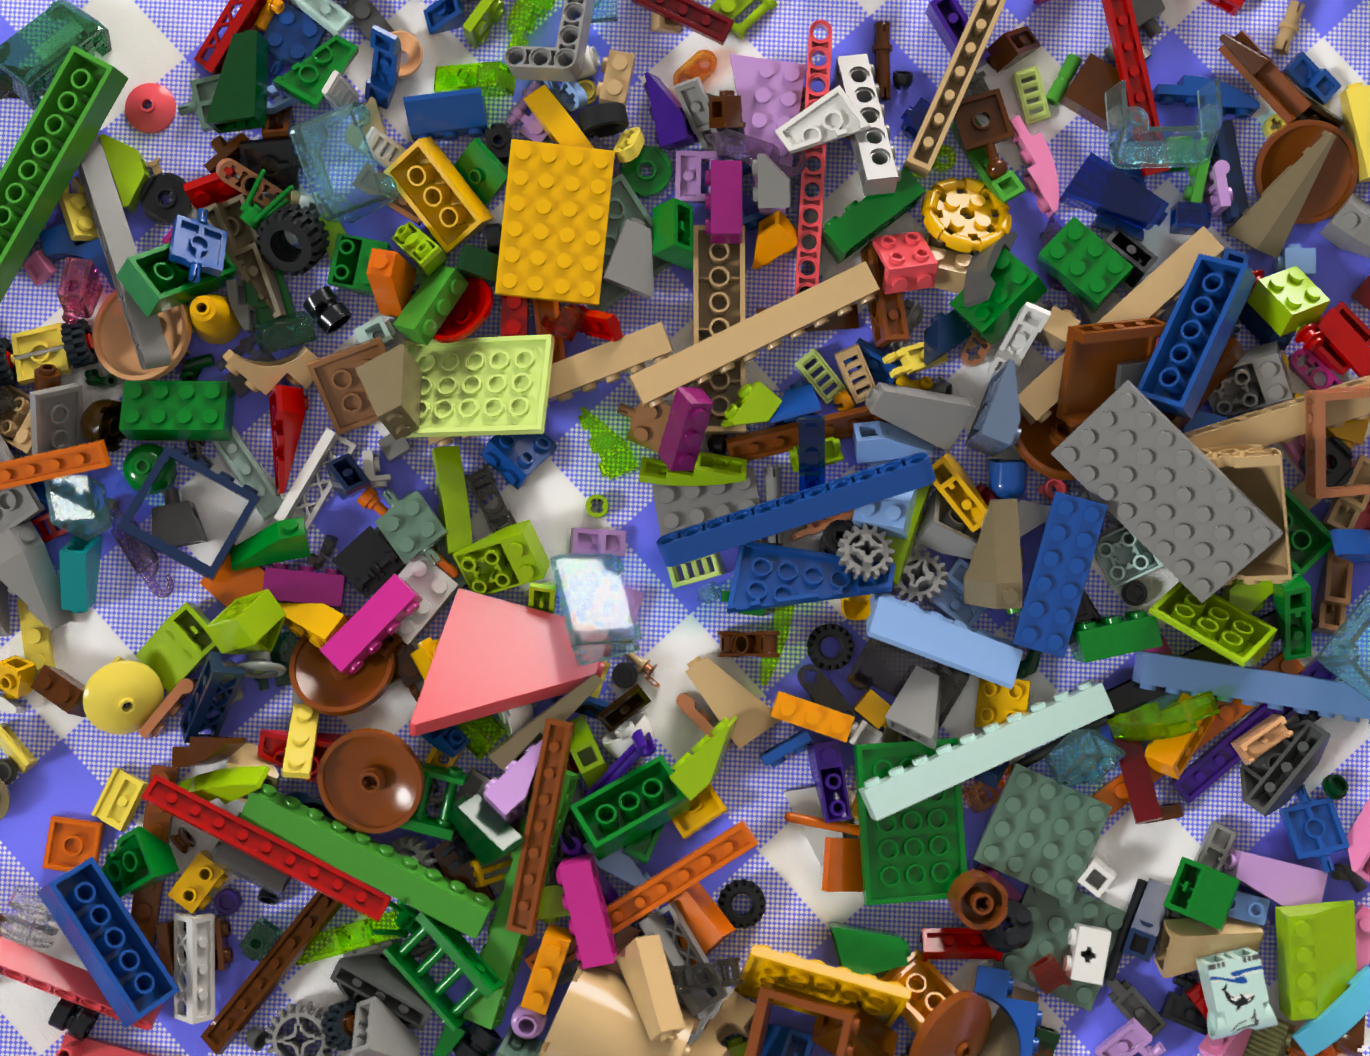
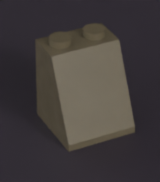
[356,343,422,440]

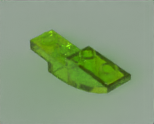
[506,0,555,50]
[1107,690,1220,741]

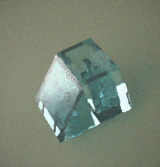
[44,475,112,541]
[1045,729,1126,786]

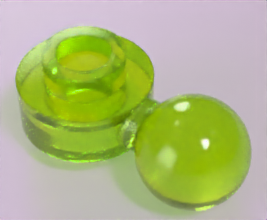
[911,145,956,179]

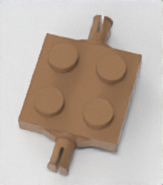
[617,399,672,453]

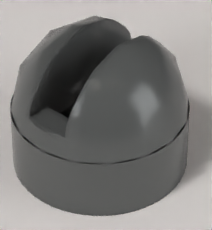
[245,1027,269,1051]

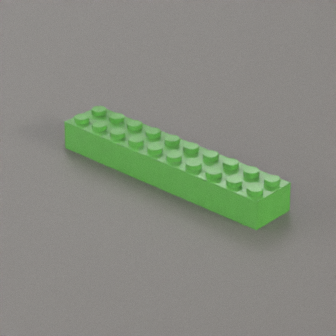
[0,45,129,303]

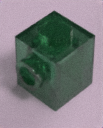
[239,917,284,962]

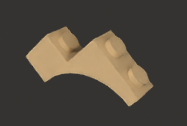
[222,345,319,395]

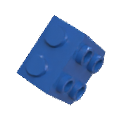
[481,433,557,490]

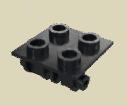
[331,525,405,599]

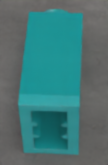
[59,533,103,613]

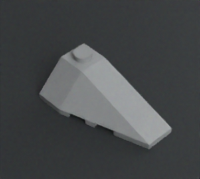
[1319,193,1370,258]
[917,489,1024,567]
[0,521,74,631]

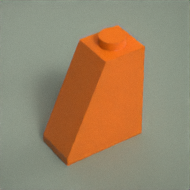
[366,248,417,318]
[667,882,735,966]

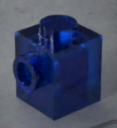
[900,97,931,141]
[1169,201,1211,235]

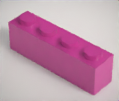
[320,574,423,675]
[556,853,618,969]

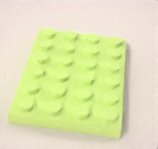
[404,334,555,438]

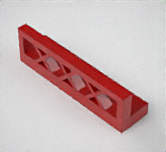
[194,0,267,75]

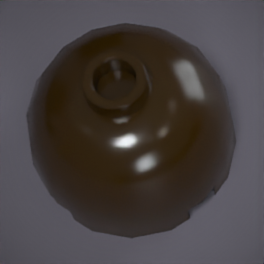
[81,399,127,452]

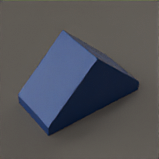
[423,0,466,35]

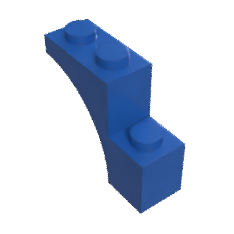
[39,223,116,290]
[974,965,1043,1056]

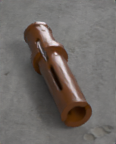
[872,21,893,101]

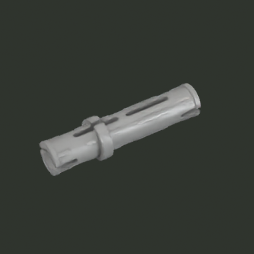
[764,467,784,545]

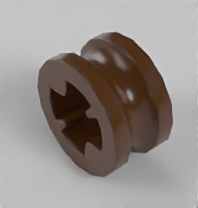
[170,827,196,854]

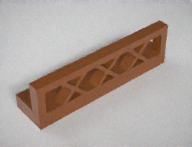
[1218,30,1312,124]
[860,241,910,349]

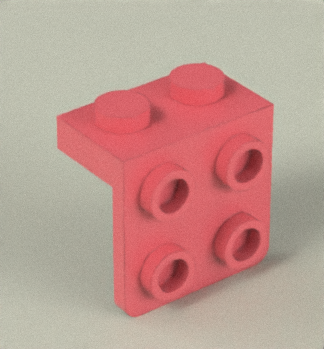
[872,232,938,294]

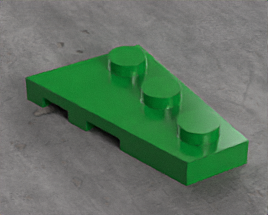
[272,34,359,110]

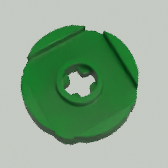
[621,145,672,198]

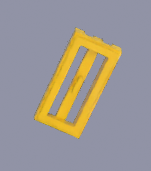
[470,851,513,888]

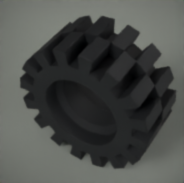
[806,624,855,671]
[718,879,766,929]

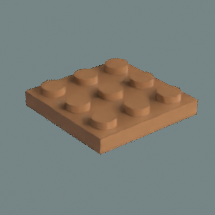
[307,336,387,435]

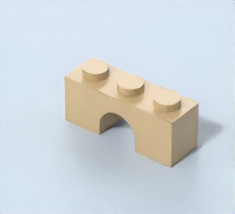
[688,991,756,1056]

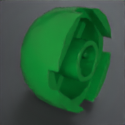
[123,444,177,495]

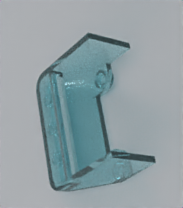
[1105,78,1223,169]

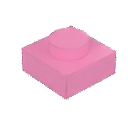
[22,249,57,286]

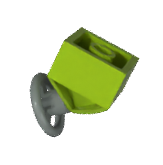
[204,589,286,679]

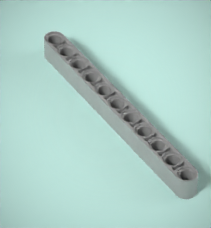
[77,133,171,370]

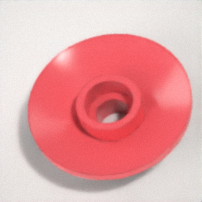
[125,83,176,134]

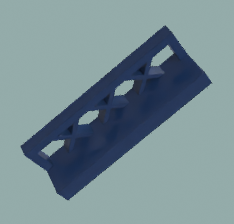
[1205,116,1249,225]
[180,652,245,743]

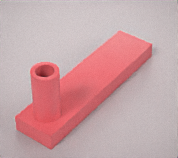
[56,1031,156,1056]

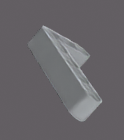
[504,0,595,82]

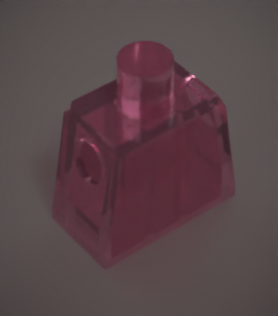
[57,257,103,324]

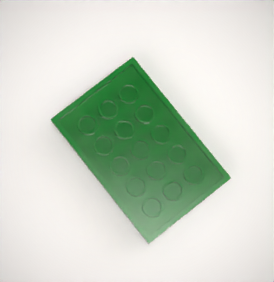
[854,737,967,906]

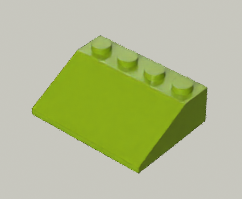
[1148,581,1278,667]
[1275,900,1357,1021]

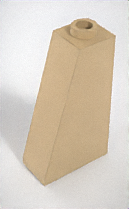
[685,656,781,749]
[1154,917,1264,978]
[616,934,685,1043]

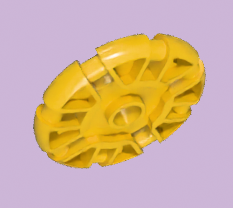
[921,177,1012,253]

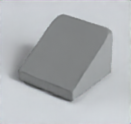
[378,434,413,463]

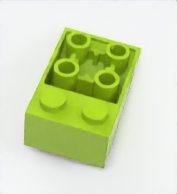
[453,519,551,595]
[135,602,219,693]
[669,715,738,801]

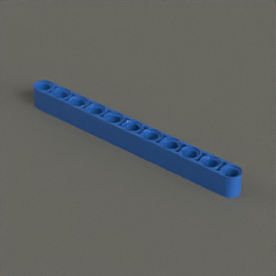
[656,452,936,567]

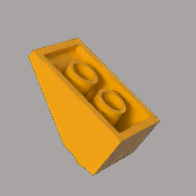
[879,949,960,1035]

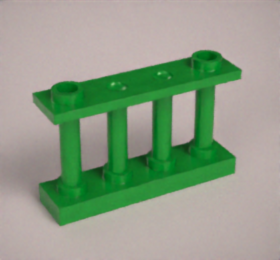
[399,761,470,841]
[383,912,504,1032]

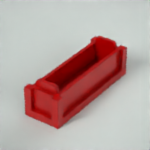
[920,928,1003,962]

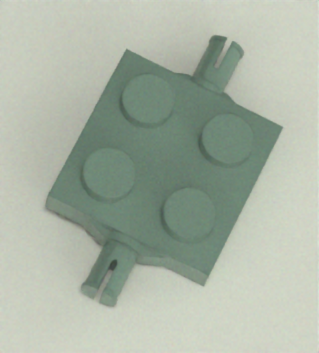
[177,73,221,132]
[374,488,448,566]

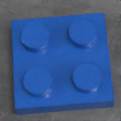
[759,729,812,768]

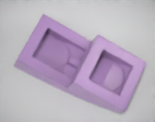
[569,528,626,557]

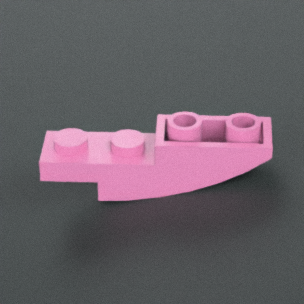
[1010,115,1059,218]

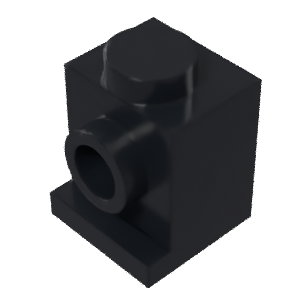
[485,123,513,164]

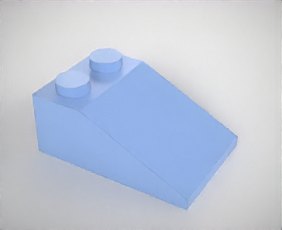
[852,460,918,539]

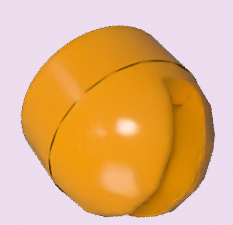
[833,389,855,411]

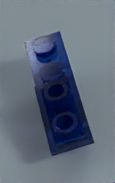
[798,415,825,491]

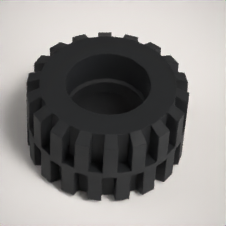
[256,204,329,276]

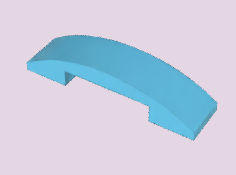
[1292,965,1370,1056]

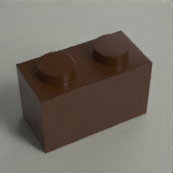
[30,665,86,718]

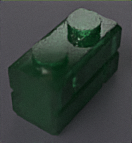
[253,311,317,354]

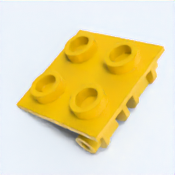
[974,678,1031,728]

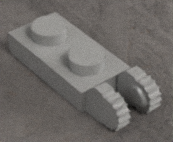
[674,76,725,150]

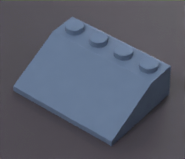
[964,359,1022,457]

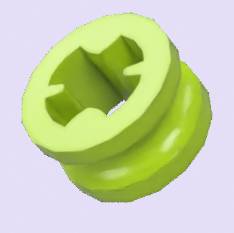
[585,494,609,518]

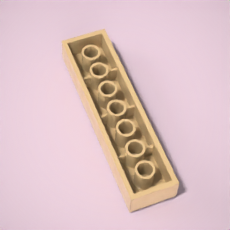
[693,225,746,435]

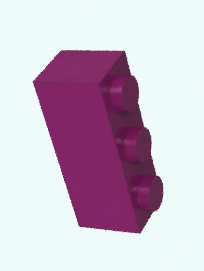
[705,160,742,244]
[658,387,714,471]
[263,563,346,607]

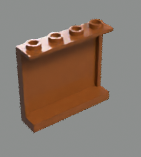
[1056,317,1167,428]

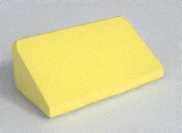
[0,723,38,774]

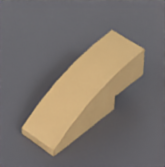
[1321,454,1370,531]

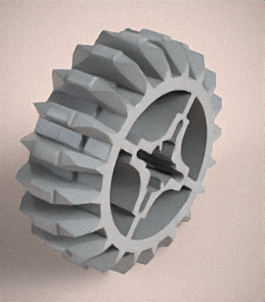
[265,1000,334,1056]

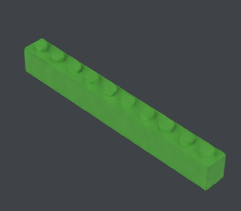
[463,769,580,1030]
[239,784,495,939]

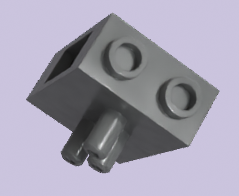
[211,812,291,898]

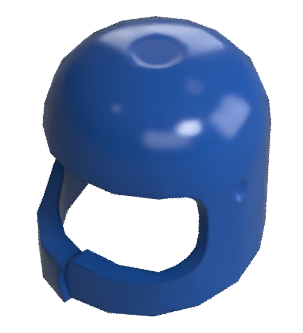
[988,459,1027,499]

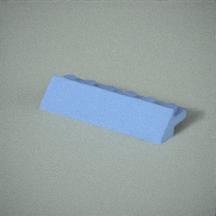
[866,593,1023,689]

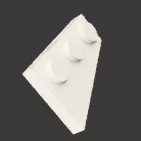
[775,85,870,154]
[783,786,843,866]

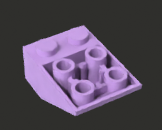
[483,740,542,825]

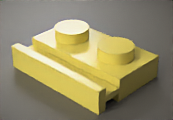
[91,767,149,832]

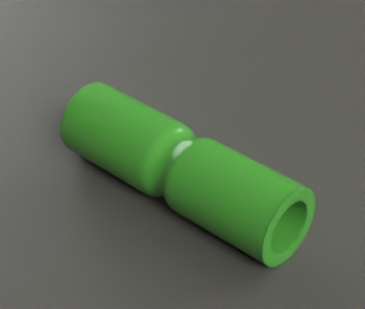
[1046,54,1082,106]

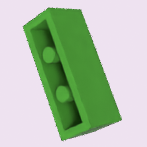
[393,265,469,345]

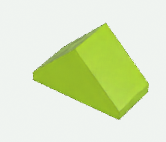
[528,580,559,614]

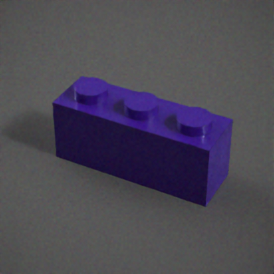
[925,0,991,71]

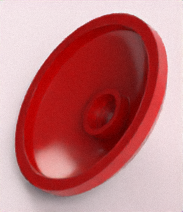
[433,278,493,343]

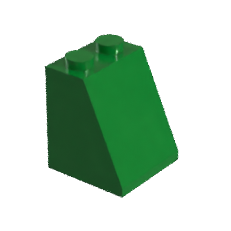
[828,921,911,975]

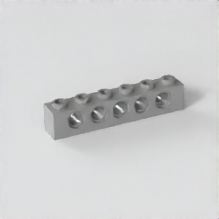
[834,53,901,196]

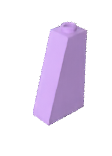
[1224,848,1328,907]

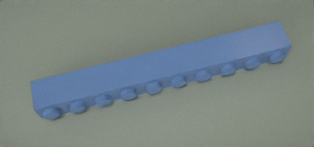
[1132,650,1370,724]

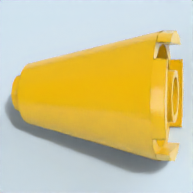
[190,294,242,345]

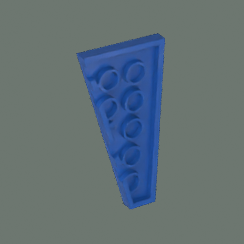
[727,542,896,613]

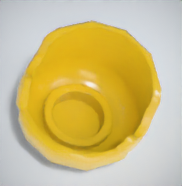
[840,594,872,621]

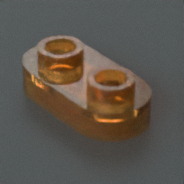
[673,50,717,87]

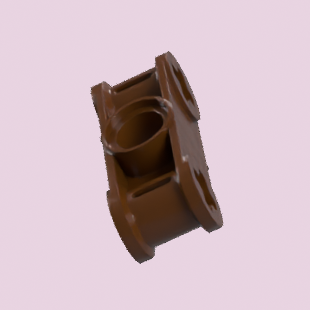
[717,631,780,658]

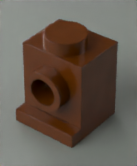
[709,90,746,128]

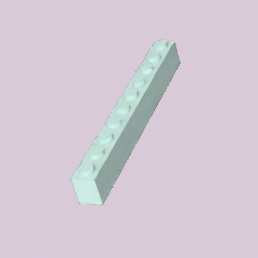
[859,680,1114,821]

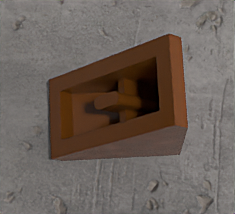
[261,106,296,145]

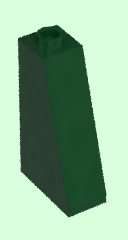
[207,30,268,134]

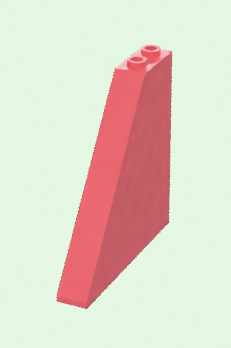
[410,588,612,736]

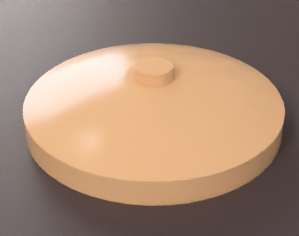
[92,290,192,381]

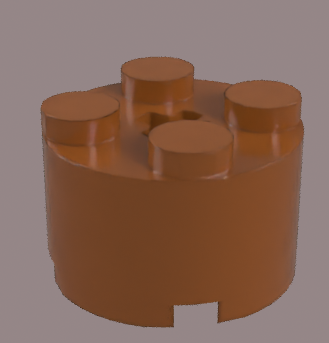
[947,869,1008,930]

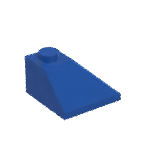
[767,382,821,428]

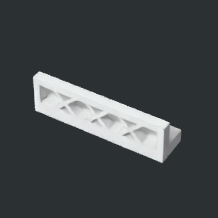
[274,428,358,532]
[174,912,215,1025]

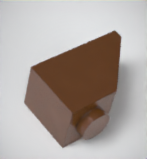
[987,26,1041,73]

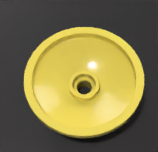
[82,660,164,734]

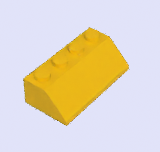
[383,137,494,253]

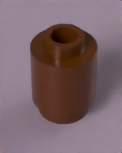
[34,364,62,391]

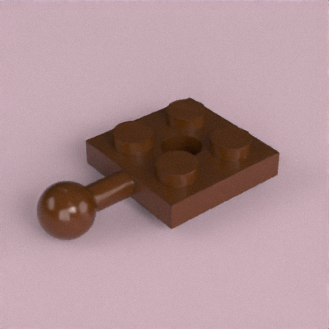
[953,88,1015,179]

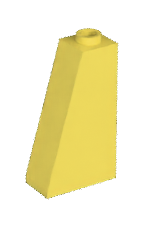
[1339,82,1370,184]

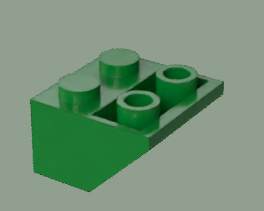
[652,198,693,271]
[327,233,393,297]
[1163,856,1241,931]

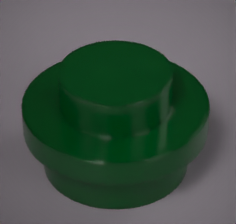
[1322,774,1349,800]

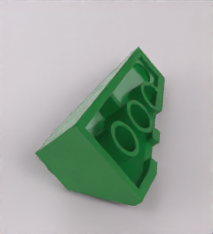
[101,826,179,900]

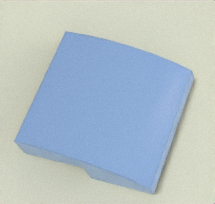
[926,557,987,627]

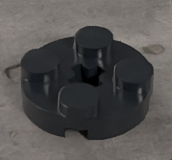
[140,173,193,226]
[1298,437,1354,487]
[981,899,1033,953]

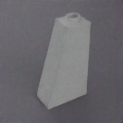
[865,382,976,452]

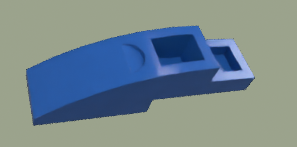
[1152,75,1260,119]

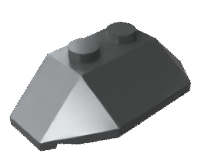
[1240,719,1331,817]
[330,954,433,1031]

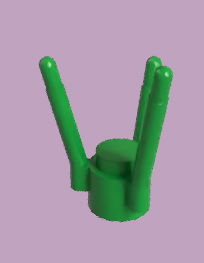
[240,169,294,231]
[371,900,420,938]

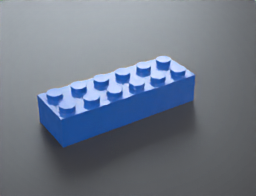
[1137,253,1256,420]
[1012,491,1108,658]
[37,856,180,1028]

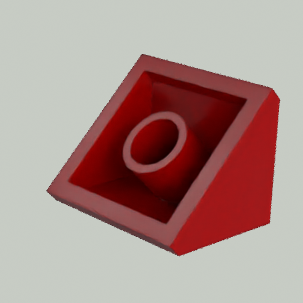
[1309,301,1370,375]

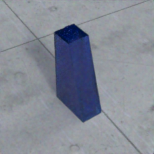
[1059,152,1169,231]

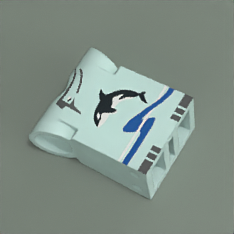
[1195,947,1278,1040]

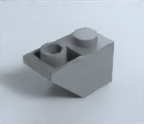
[752,153,791,208]

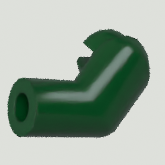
[1016,649,1042,679]

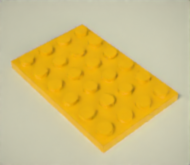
[495,139,615,306]
[734,944,911,1028]

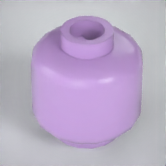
[511,1002,547,1039]

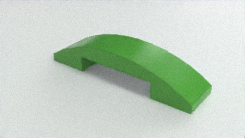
[950,117,1026,204]

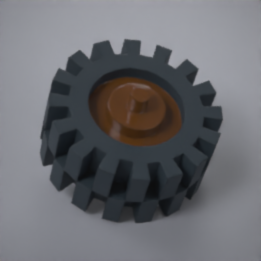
[321,999,361,1051]

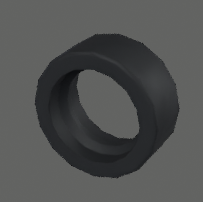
[578,102,629,138]

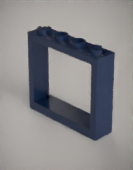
[117,445,261,581]

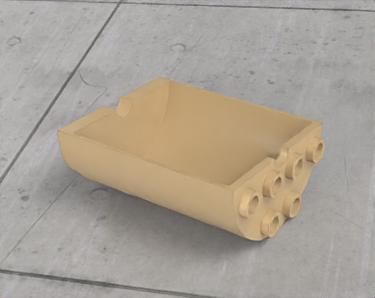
[1199,444,1292,586]
[538,962,701,1056]

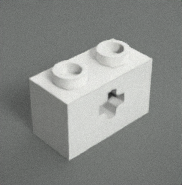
[1063,923,1112,985]

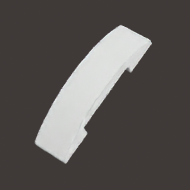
[988,302,1051,374]

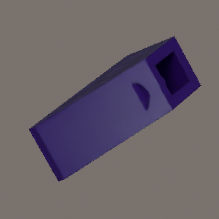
[644,72,698,151]
[807,740,852,823]

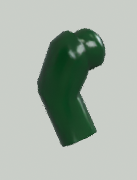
[181,353,215,381]
[84,368,117,389]

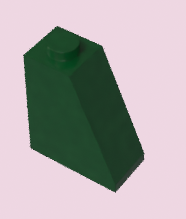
[456,243,499,287]
[447,793,524,867]

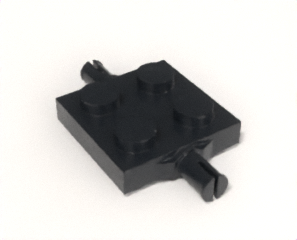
[225,137,314,192]

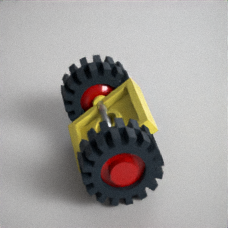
[0,318,98,387]

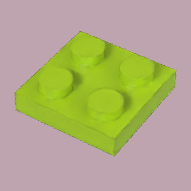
[462,0,505,48]

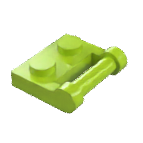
[710,0,778,40]

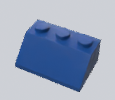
[403,87,489,142]

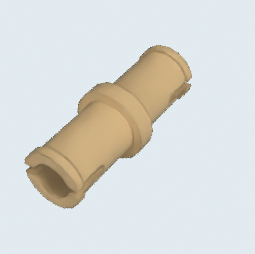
[1272,0,1305,55]

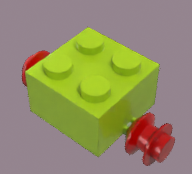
[1247,266,1330,351]

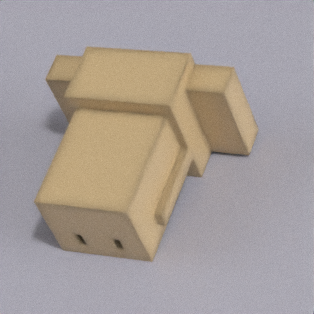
[145,158,163,176]

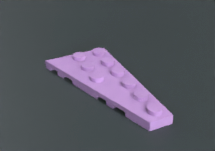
[729,54,806,215]

